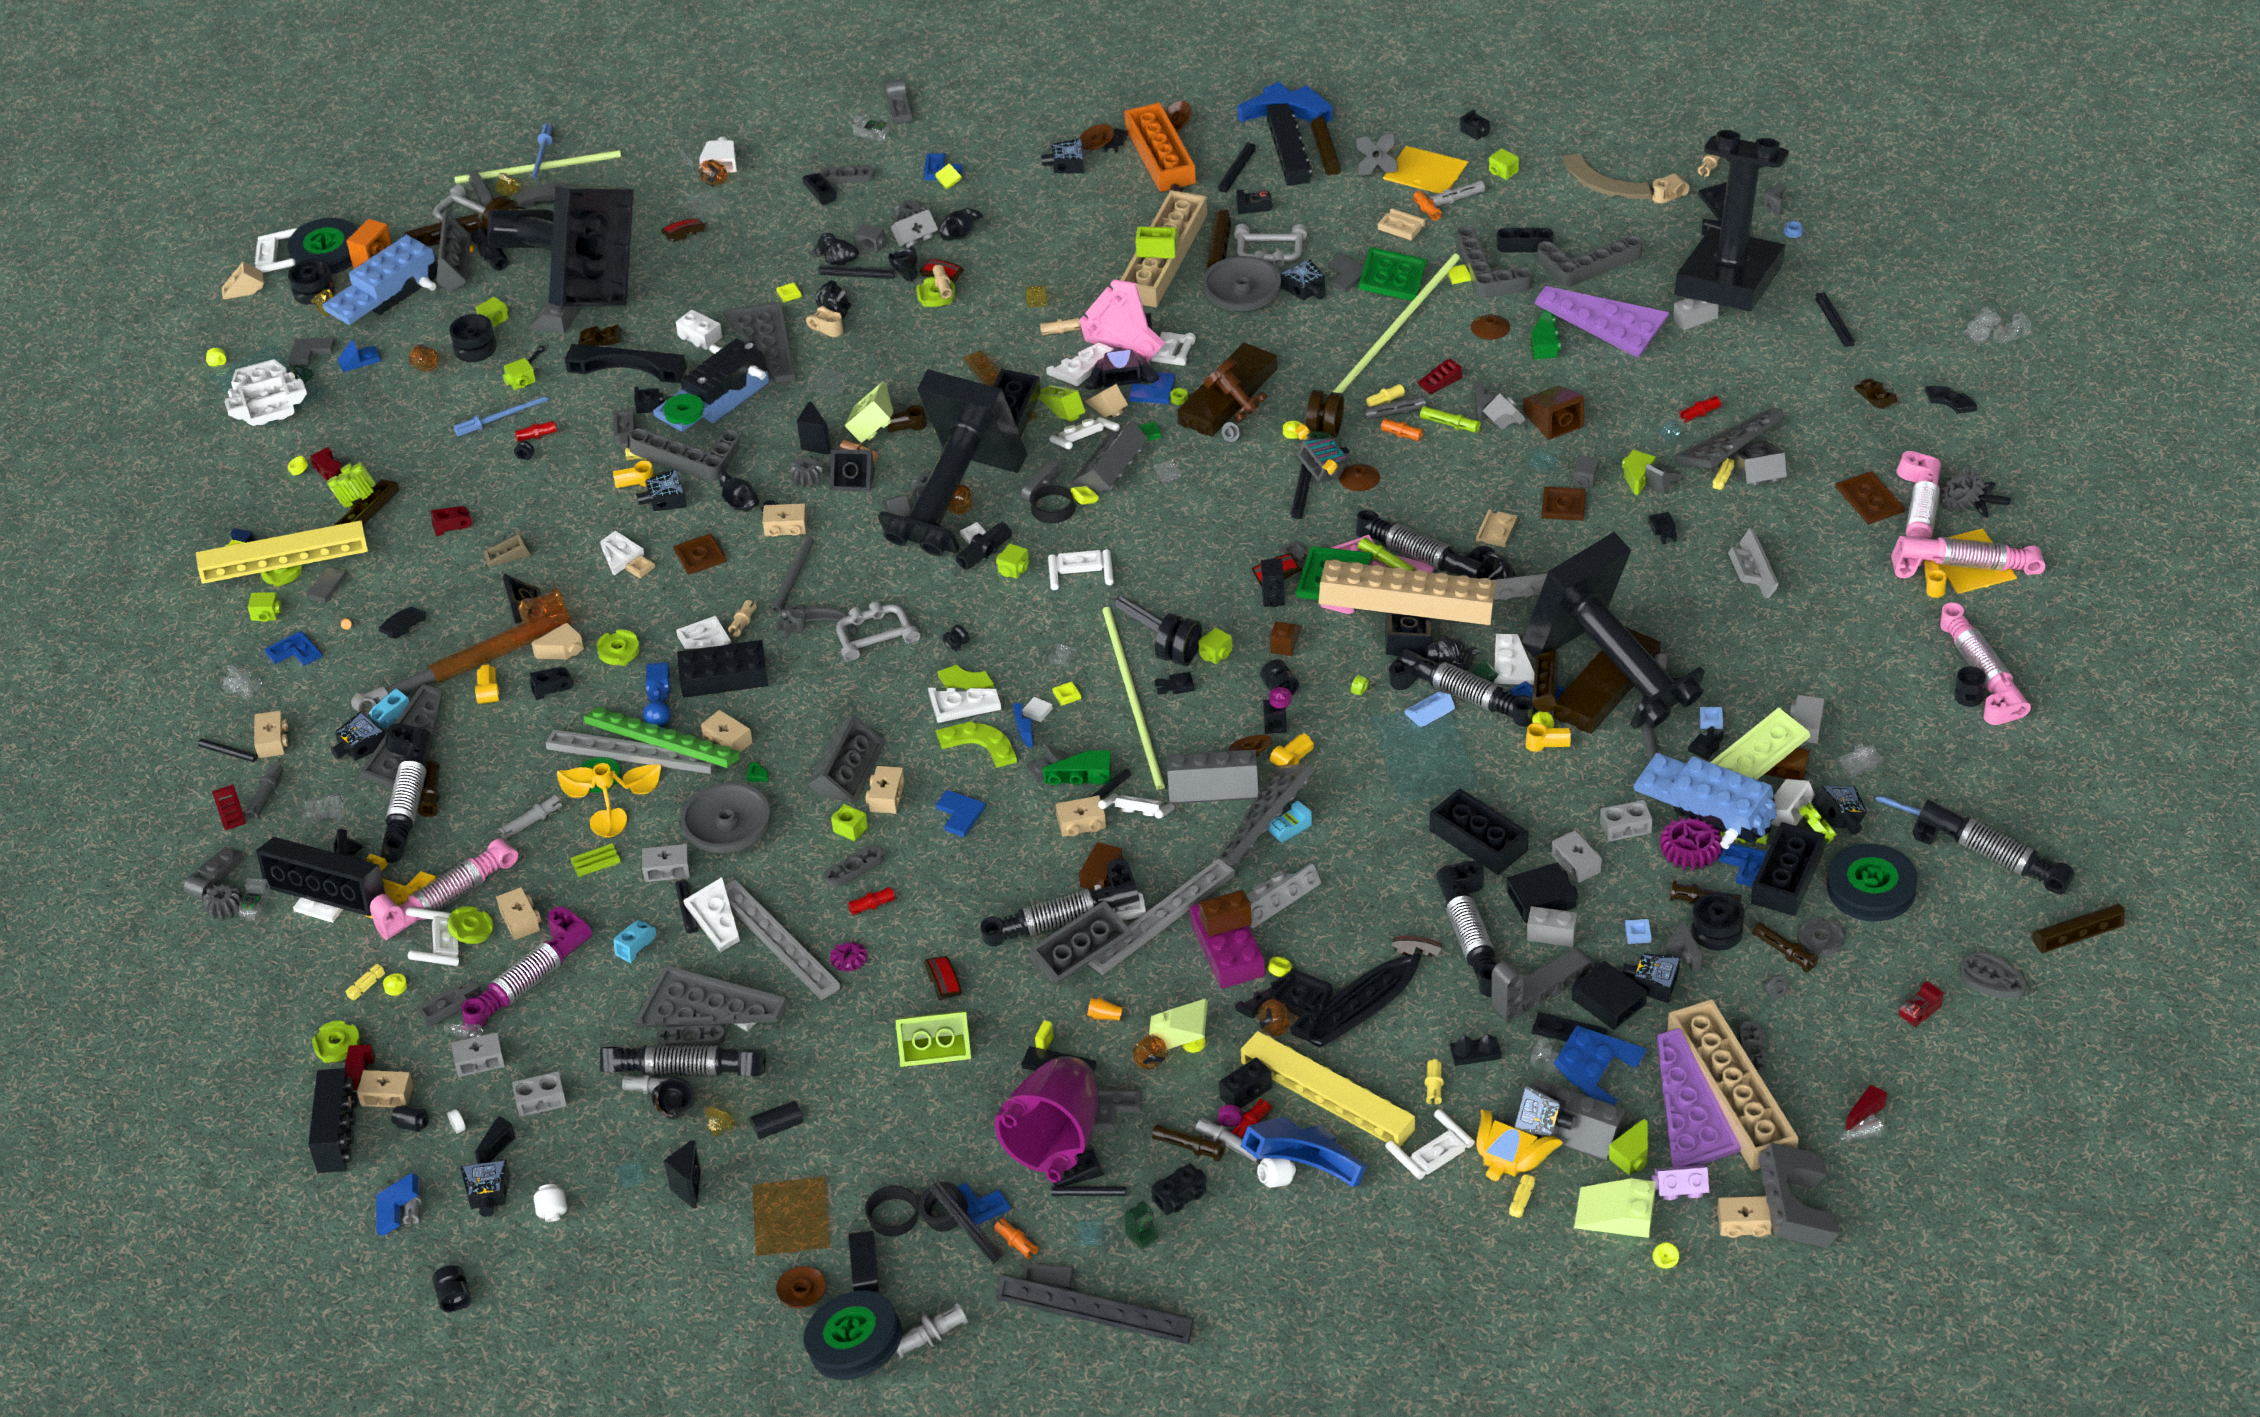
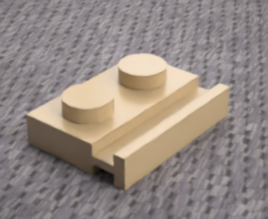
[1378,208,1425,241]
[1476,509,1518,547]

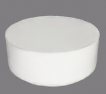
[447,1109,466,1134]

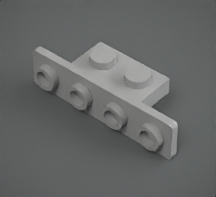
[1728,528,1779,598]
[1247,864,1321,928]

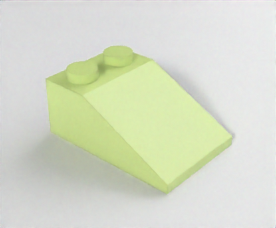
[845,381,893,443]
[1574,1178,1656,1238]

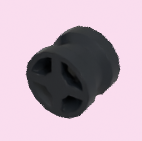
[942,625,970,652]

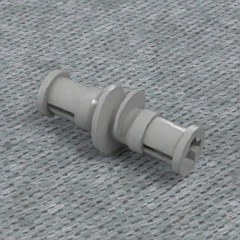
[896,1303,968,1359]

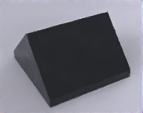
[797,401,831,455]
[830,449,875,491]
[503,574,547,624]
[664,1140,701,1208]

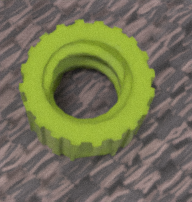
[1170,388,1188,405]
[1351,674,1369,696]

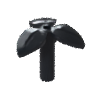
[1974,482,2011,518]
[1485,552,1515,580]

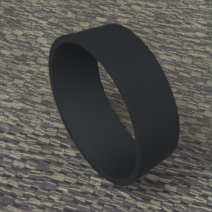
[1031,485,1076,523]
[865,1186,919,1237]

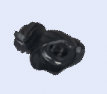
[940,208,983,241]
[811,232,859,266]
[888,246,918,282]
[815,280,851,319]
[719,468,760,512]
[1425,636,1480,671]

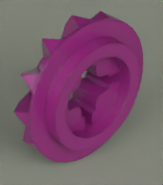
[830,940,867,971]

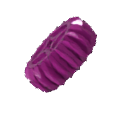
[1660,817,1722,871]

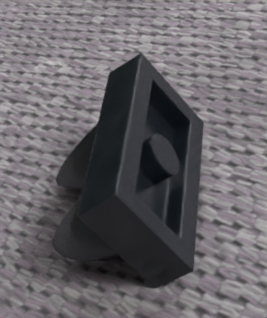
[333,829,365,861]
[1450,1034,1502,1066]

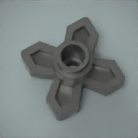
[1356,134,1398,176]

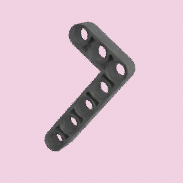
[1457,226,1532,298]
[1537,235,1642,287]
[629,428,739,481]
[1491,948,1596,1023]

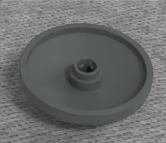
[1203,256,1281,311]
[681,782,771,853]

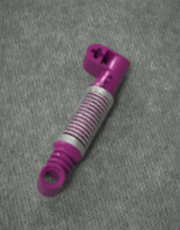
[461,907,592,1031]

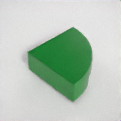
[746,762,769,782]

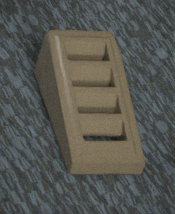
[483,534,531,567]

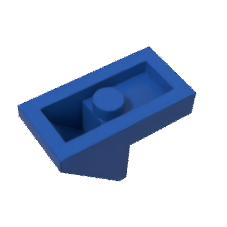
[338,340,380,372]

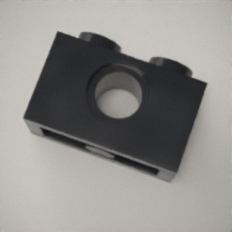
[1261,558,1285,607]
[1219,1057,1272,1109]

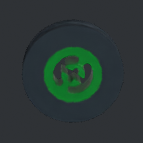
[288,218,358,274]
[1827,844,1918,922]
[804,1291,902,1380]

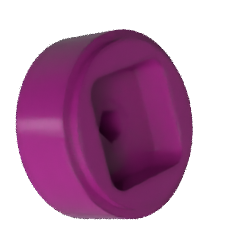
[1269,687,1291,708]
[1218,1105,1242,1127]

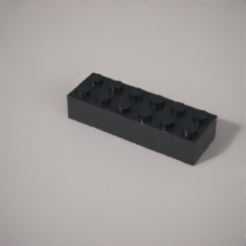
[256,836,385,917]

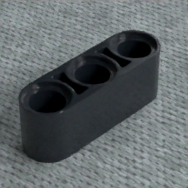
[1497,228,1554,253]
[848,1230,879,1292]

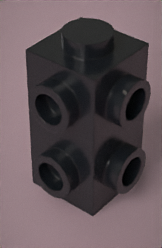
[1151,1163,1207,1216]

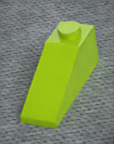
[1039,385,1085,421]

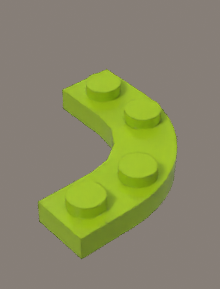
[935,722,1017,768]

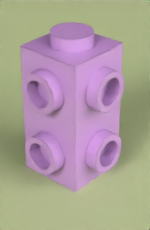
[1651,1165,1709,1200]

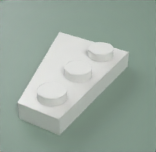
[1046,343,1114,386]
[1494,634,1534,685]
[928,688,1001,723]
[683,877,740,953]

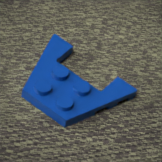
[1554,1026,1647,1105]

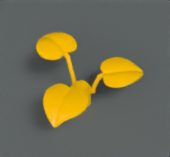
[557,763,661,838]

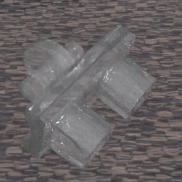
[1963,307,2001,347]
[222,664,262,701]
[1837,743,1885,779]

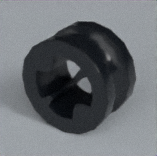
[514,441,535,460]

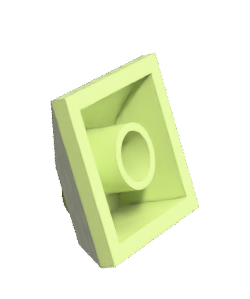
[1149,998,1208,1049]

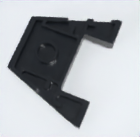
[1235,970,1333,1041]

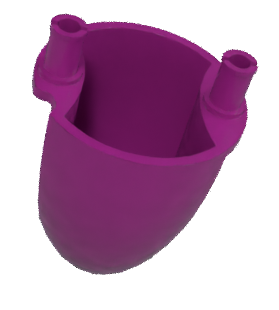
[995,1056,1099,1183]

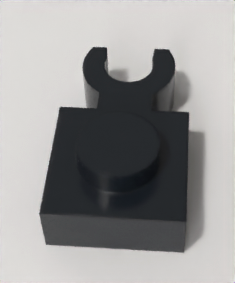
[1104,128,1128,153]
[1648,512,1677,544]
[1155,672,1195,695]
[1688,726,1724,760]

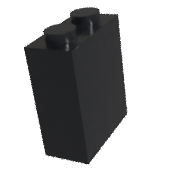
[1507,862,1579,923]
[1572,961,1647,1030]

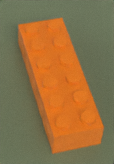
[1124,102,1196,192]

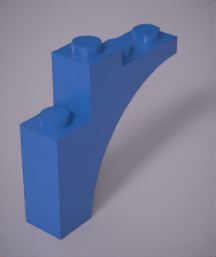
[1237,82,1333,123]
[1240,1116,1367,1187]

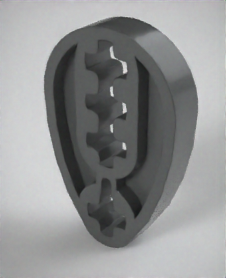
[1960,952,2026,998]

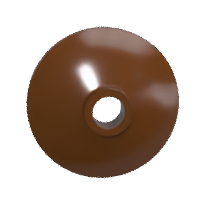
[1165,101,1192,132]
[1079,124,1114,150]
[1471,314,1510,340]
[1339,464,1380,491]
[1229,735,1272,757]
[776,1266,826,1308]

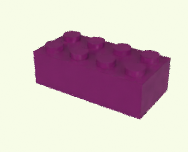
[1189,904,1265,989]

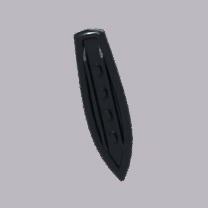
[1308,953,1421,1048]

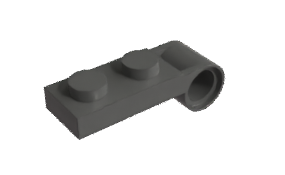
[885,79,912,124]
[184,847,244,900]

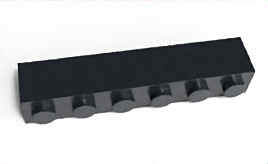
[1266,103,1312,186]

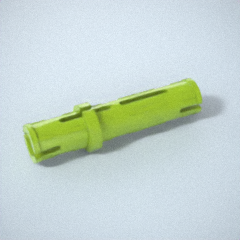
[1420,406,1481,434]
[1358,537,1417,571]

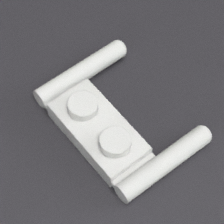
[255,228,297,273]
[1050,417,1120,449]
[1048,549,1114,591]
[1098,793,1175,819]
[406,907,459,966]
[1385,1109,1475,1180]

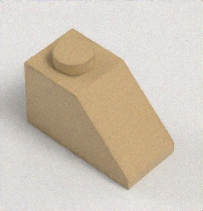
[222,262,264,299]
[1085,384,1128,418]
[532,623,584,659]

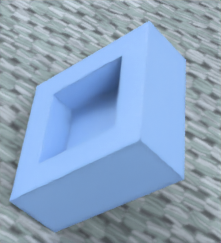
[1699,707,1723,729]
[1625,919,1651,944]

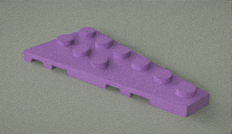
[1535,286,1669,357]
[1657,1028,1741,1167]

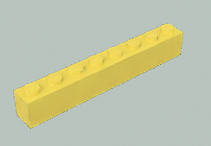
[196,520,368,584]
[1241,1031,1415,1147]

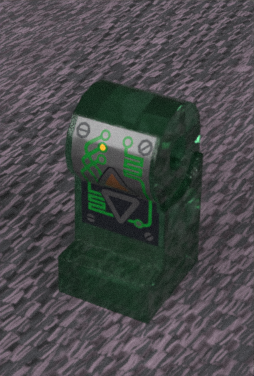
[1125,1201,1158,1249]

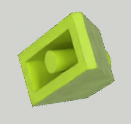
[1622,450,1656,495]
[1608,1119,1648,1176]

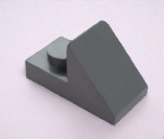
[1475,381,1498,421]
[1646,464,1683,494]
[882,495,912,517]
[1027,745,1070,783]
[1666,922,1702,971]

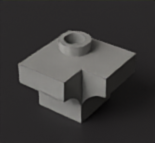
[1483,393,1525,430]

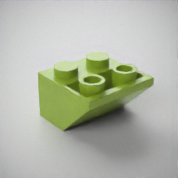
[1135,226,1179,259]

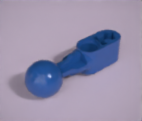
[643,662,671,727]

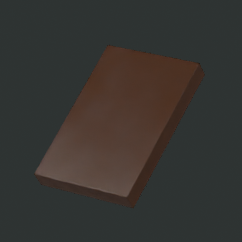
[1835,471,1905,525]

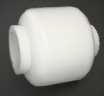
[1257,1158,1296,1188]
[534,1184,567,1222]

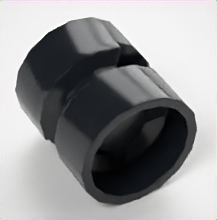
[1260,659,1299,696]
[1954,666,1986,707]
[432,1265,471,1313]

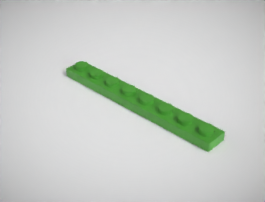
[584,707,740,768]

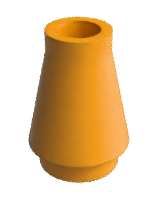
[1087,997,1123,1021]

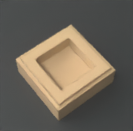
[625,555,655,578]

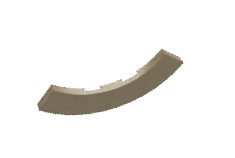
[1562,154,1651,199]

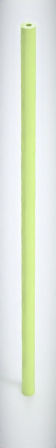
[1333,254,1460,393]
[1102,607,1165,790]

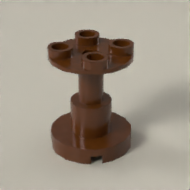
[1203,357,1268,423]

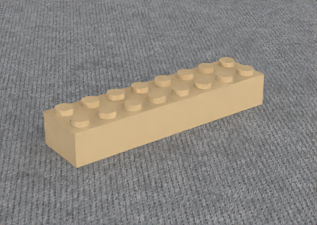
[1121,190,1207,308]
[1319,560,1497,625]
[1667,999,1798,1171]

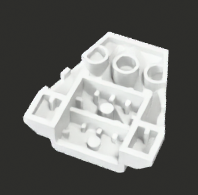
[225,359,307,426]

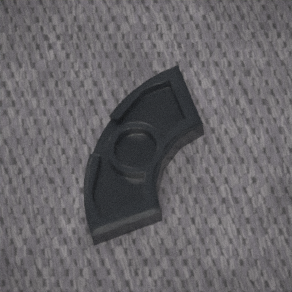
[1925,386,1977,414]

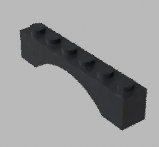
[565,344,687,384]

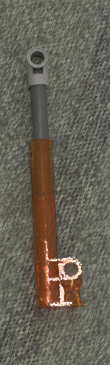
[351,588,571,717]

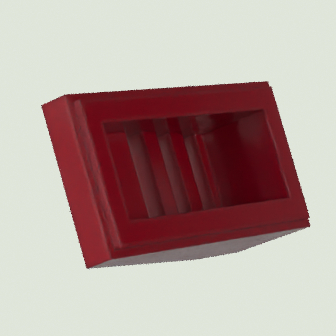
[1418,358,1462,395]
[212,784,246,831]
[1846,1085,1887,1132]

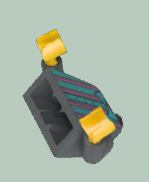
[1294,424,1350,482]

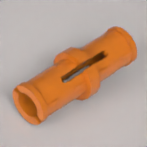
[1413,191,1442,221]
[1381,418,1423,442]
[994,1218,1038,1259]

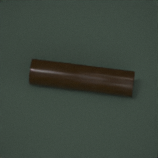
[1311,116,1341,175]
[1207,209,1231,269]
[405,212,484,246]
[334,479,399,526]
[1532,649,1559,712]
[2032,903,2125,953]

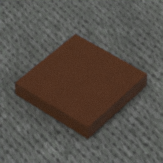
[1541,487,1586,521]
[673,533,727,575]

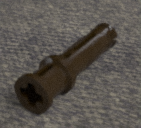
[418,761,440,817]
[1670,880,1742,904]
[1752,922,1818,973]
[1152,1124,1226,1162]

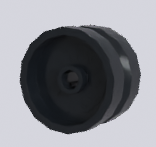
[288,259,335,305]
[449,314,497,362]
[1155,613,1202,666]
[1691,892,1745,951]

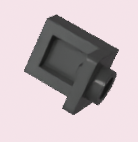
[1764,183,1786,215]

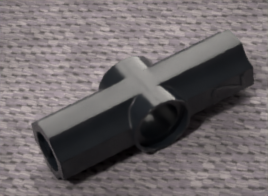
[471,228,509,271]
[955,522,1012,570]

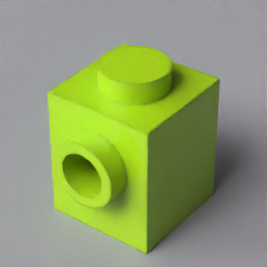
[1489,148,1519,180]
[503,358,536,390]
[996,543,1029,579]
[247,592,282,622]
[1199,627,1232,664]

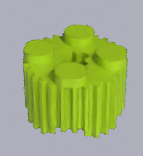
[327,463,376,508]

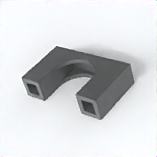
[1759,1142,1840,1247]

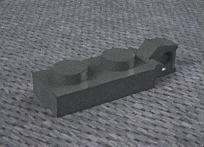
[613,409,635,454]
[416,981,482,1028]

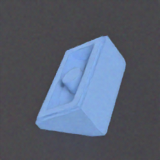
[1404,692,1455,727]

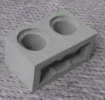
[1600,800,1652,842]
[512,1071,566,1117]

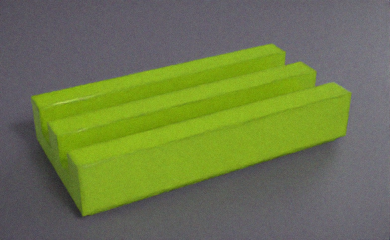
[570,843,621,877]

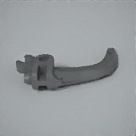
[775,604,858,637]

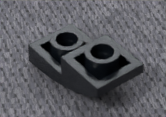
[379,607,426,638]

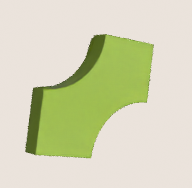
[937,665,994,690]

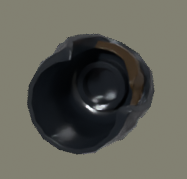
[651,1077,695,1120]

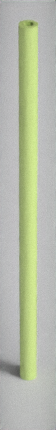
[454,150,621,184]

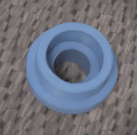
[1784,221,1804,238]

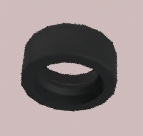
[918,1182,968,1232]

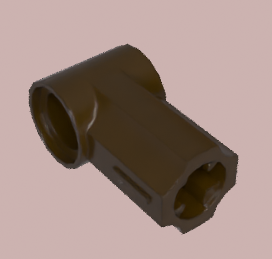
[887,405,927,432]

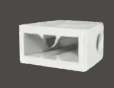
[699,137,737,172]

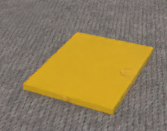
[1383,146,1468,194]
[1943,528,2017,594]

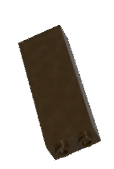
[1178,342,1278,437]
[1554,627,1661,734]

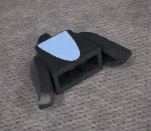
[1085,348,1160,390]

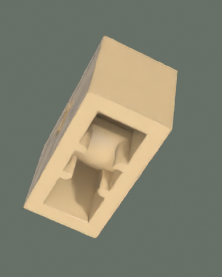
[763,503,807,537]
[701,710,752,752]
[254,711,288,758]
[866,766,905,814]
[1056,795,1106,837]
[496,887,542,940]
[357,1070,414,1108]
[1717,1196,1772,1238]

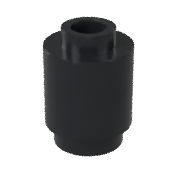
[391,1104,429,1132]

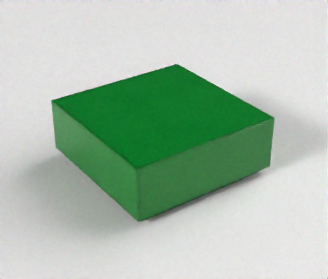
[1137,422,1161,442]

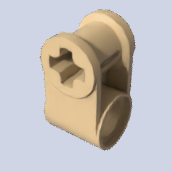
[1652,174,1690,203]
[806,306,844,337]

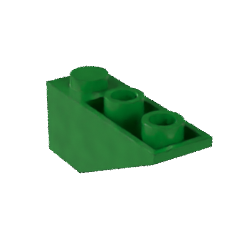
[1531,310,1561,360]
[1043,750,1112,785]

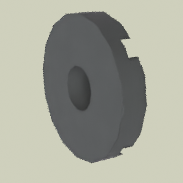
[1797,918,1844,956]

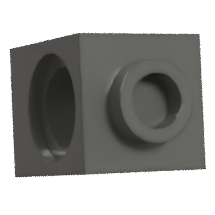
[855,224,886,253]
[1573,455,1599,488]

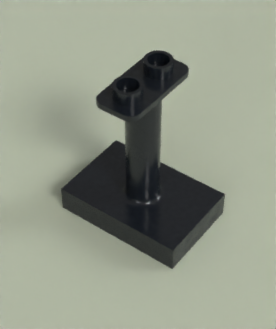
[1674,130,1789,312]
[487,186,634,307]
[878,369,1027,556]
[1522,532,1705,729]

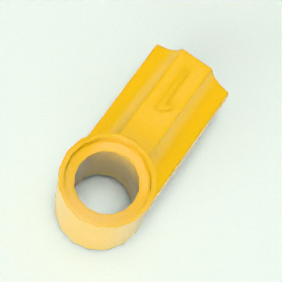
[613,460,655,488]
[1923,560,1947,598]
[475,664,500,704]
[1525,723,1571,752]
[1270,733,1314,766]

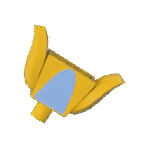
[1476,1109,1563,1181]

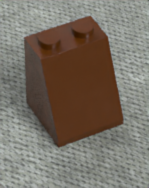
[1523,385,1585,440]

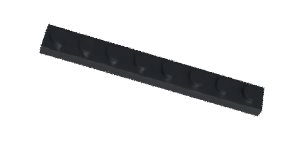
[996,1274,1194,1344]

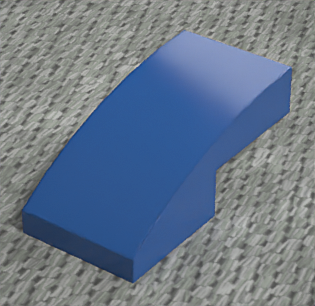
[1013,703,1033,748]

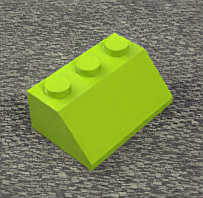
[895,1010,971,1067]

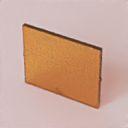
[752,1177,830,1256]

